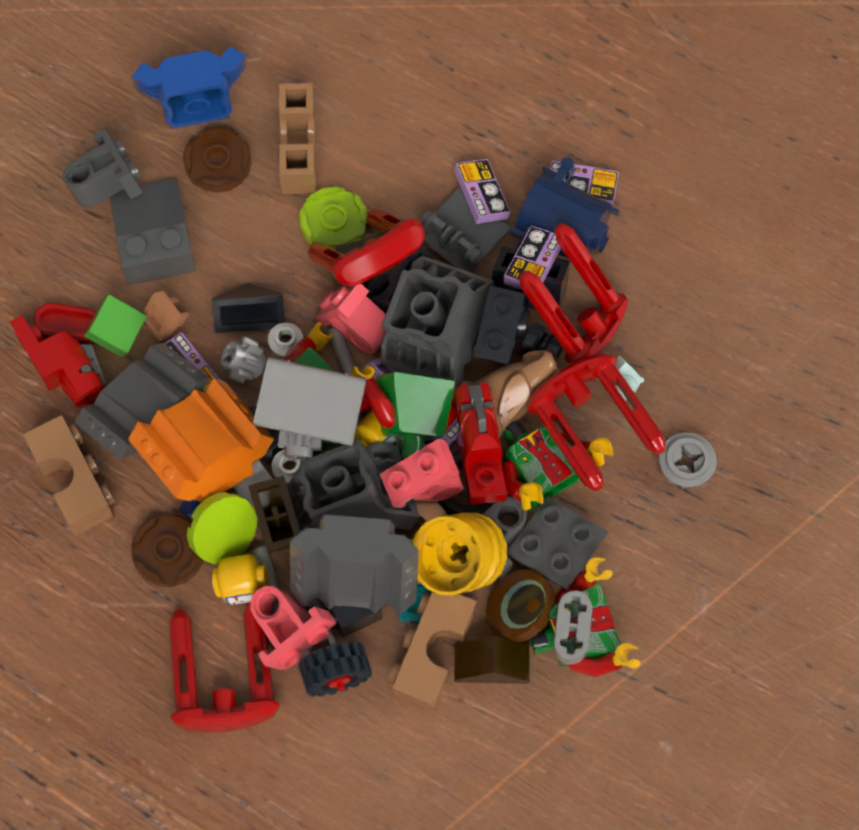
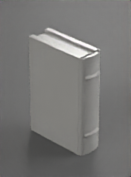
[253,357,367,446]

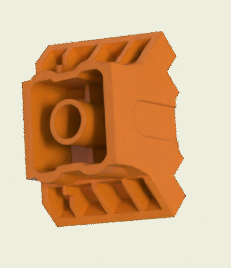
[128,378,274,503]

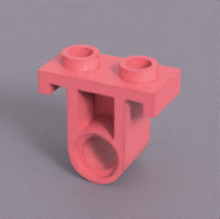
[315,284,386,355]
[380,439,463,508]
[251,586,337,670]

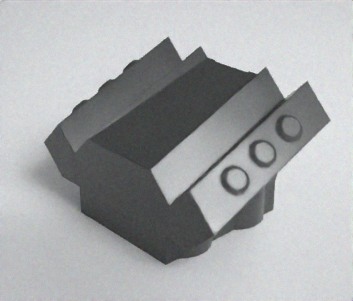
[381,256,494,389]
[74,343,209,460]
[287,439,419,532]
[290,515,419,615]

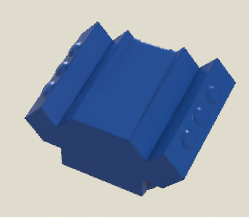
[132,46,246,129]

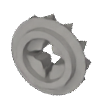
[658,433,717,489]

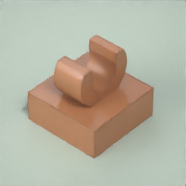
[142,291,189,342]

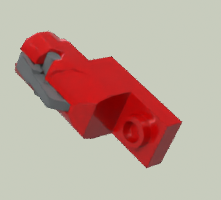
[10,315,107,408]
[454,383,507,505]

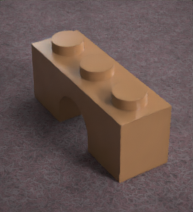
[279,83,316,194]
[22,415,115,537]
[389,592,477,711]

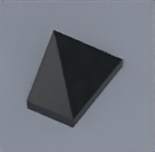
[212,283,285,333]

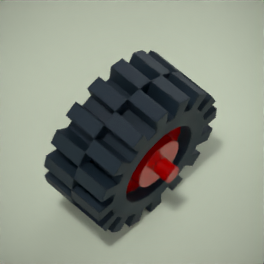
[298,641,372,697]

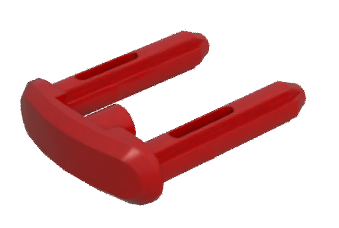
[308,208,425,286]
[519,223,628,364]
[528,353,666,491]
[169,602,280,733]

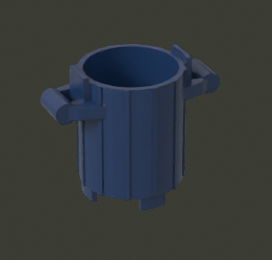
[510,157,619,259]

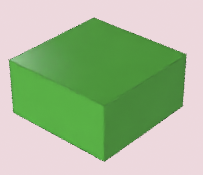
[83,294,147,358]

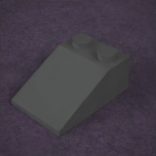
[110,178,196,285]

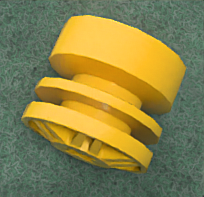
[412,513,507,595]

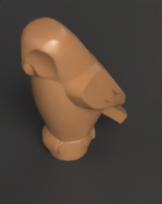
[453,350,558,438]

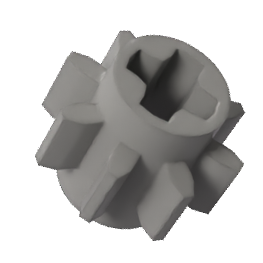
[221,337,266,383]
[278,431,322,460]

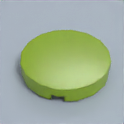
[299,186,368,249]
[187,492,257,564]

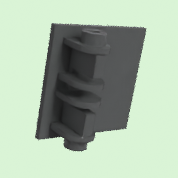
[421,188,511,273]
[507,496,609,590]

